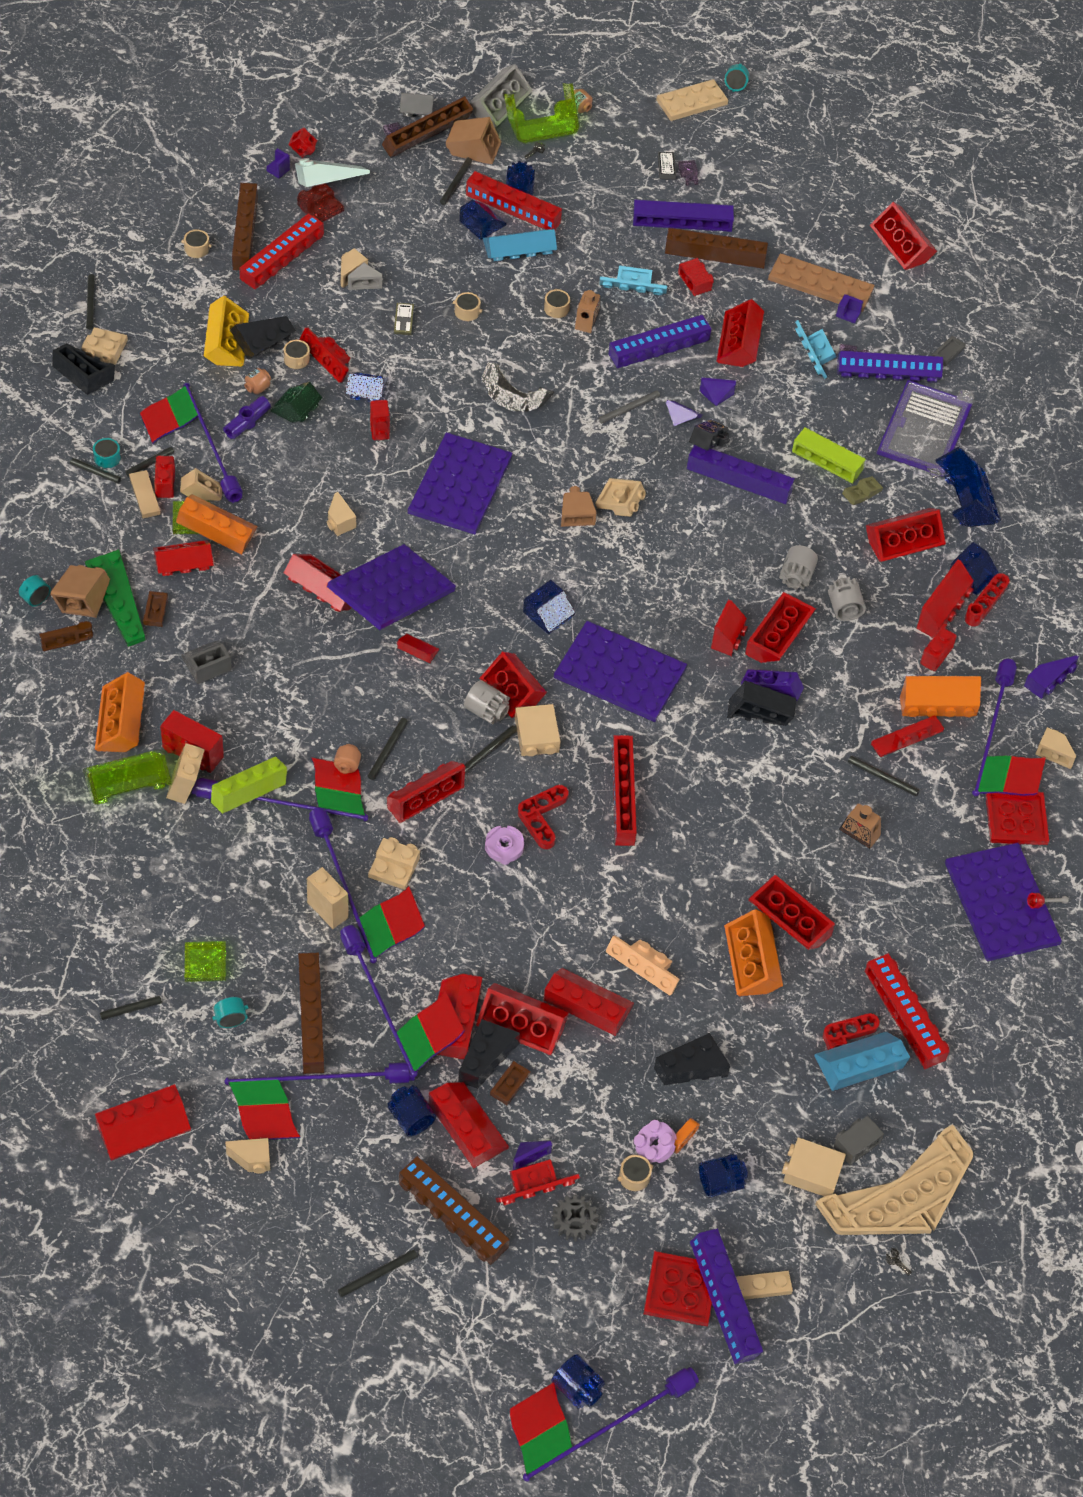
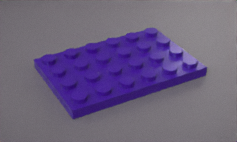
[408,432,513,535]
[327,544,456,630]
[554,621,687,722]
[945,843,1062,962]

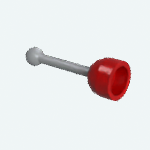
[1027,893,1069,909]

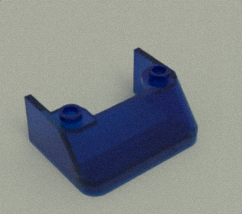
[935,446,1001,527]

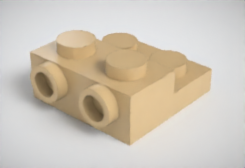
[81,327,128,365]
[595,478,646,517]
[368,837,420,890]

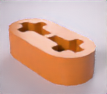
[674,1118,700,1154]

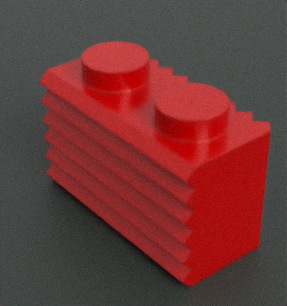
[678,258,714,296]
[370,400,390,440]
[154,456,175,498]
[920,627,957,671]

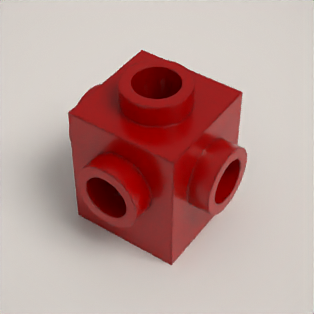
[288,128,318,158]

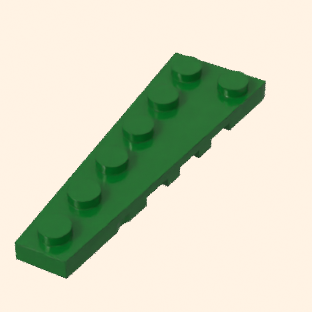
[85,549,145,647]

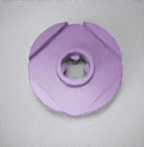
[485,826,524,865]
[634,1120,676,1163]

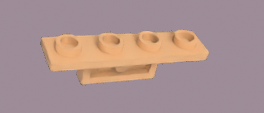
[606,935,680,995]

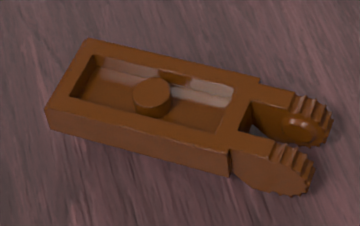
[39,621,93,651]

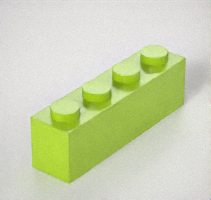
[792,428,866,484]
[211,756,287,814]

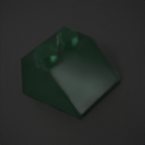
[270,382,322,423]

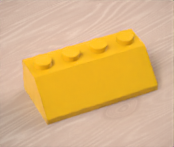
[204,296,249,367]

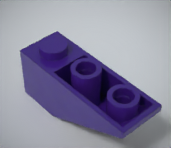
[1024,655,1079,699]
[741,669,804,701]

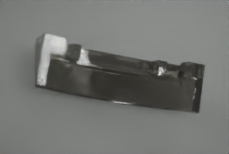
[481,361,554,412]

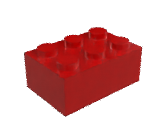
[160,710,224,773]

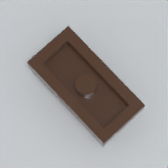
[143,591,168,627]
[490,1061,531,1106]

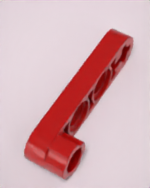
[965,573,1010,627]

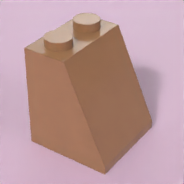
[446,117,501,164]
[51,565,110,618]

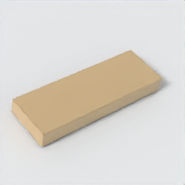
[129,470,160,518]

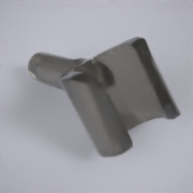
[524,142,545,159]
[886,1248,912,1276]

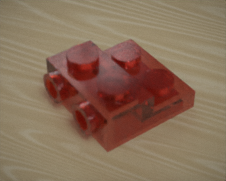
[297,183,344,222]

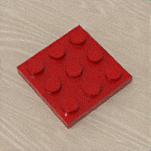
[985,792,1049,845]
[643,1251,712,1327]

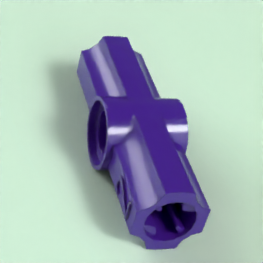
[223,396,271,439]

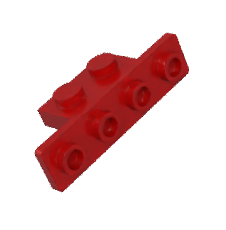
[299,328,351,383]
[871,715,944,757]
[496,1159,580,1205]

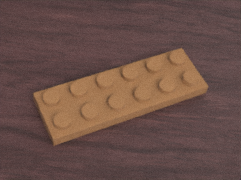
[768,253,875,312]

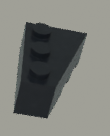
[230,316,296,360]
[52,343,115,395]
[727,681,796,726]
[458,1019,520,1089]
[654,1033,730,1085]

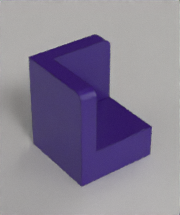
[266,148,290,179]
[836,294,863,323]

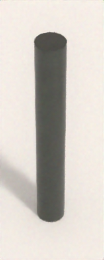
[125,447,174,477]
[70,458,121,484]
[100,995,162,1020]

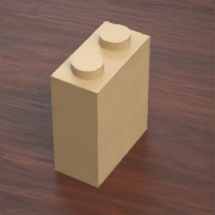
[515,704,560,756]
[166,743,204,804]
[307,867,348,929]
[782,1138,846,1196]

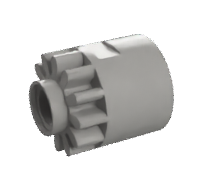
[779,545,818,590]
[827,577,866,621]
[464,680,510,725]

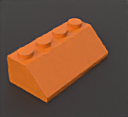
[176,494,258,555]
[95,672,145,752]
[900,676,981,717]
[724,909,783,996]

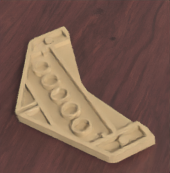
[815,1125,973,1235]

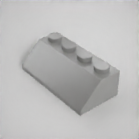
[469,64,533,127]

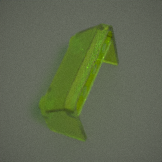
[504,83,579,143]
[83,750,172,804]

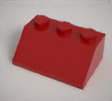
[153,540,214,576]
[479,651,547,718]

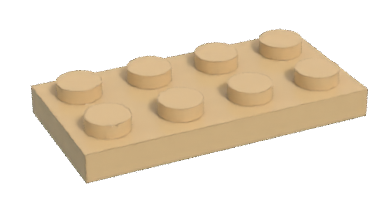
[657,79,728,121]

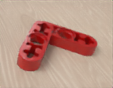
[518,785,569,849]
[823,1013,880,1050]

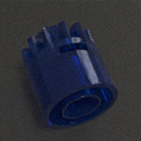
[506,161,535,196]
[387,1085,437,1137]
[698,1154,748,1198]
[551,1354,605,1410]

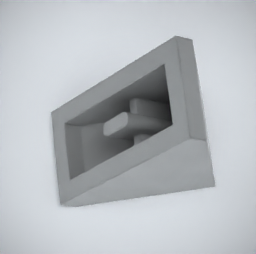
[348,262,382,290]

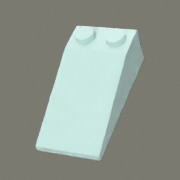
[295,158,370,187]

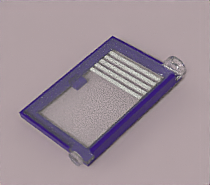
[877,380,975,478]

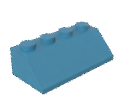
[483,229,557,261]
[814,1032,910,1091]

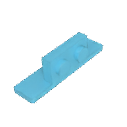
[599,266,667,295]
[795,320,837,379]

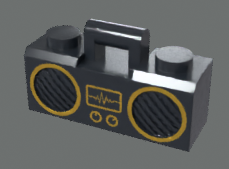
[689,419,730,451]

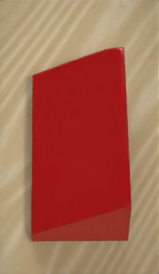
[397,633,439,663]

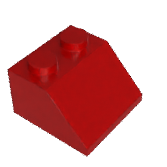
[711,599,748,656]

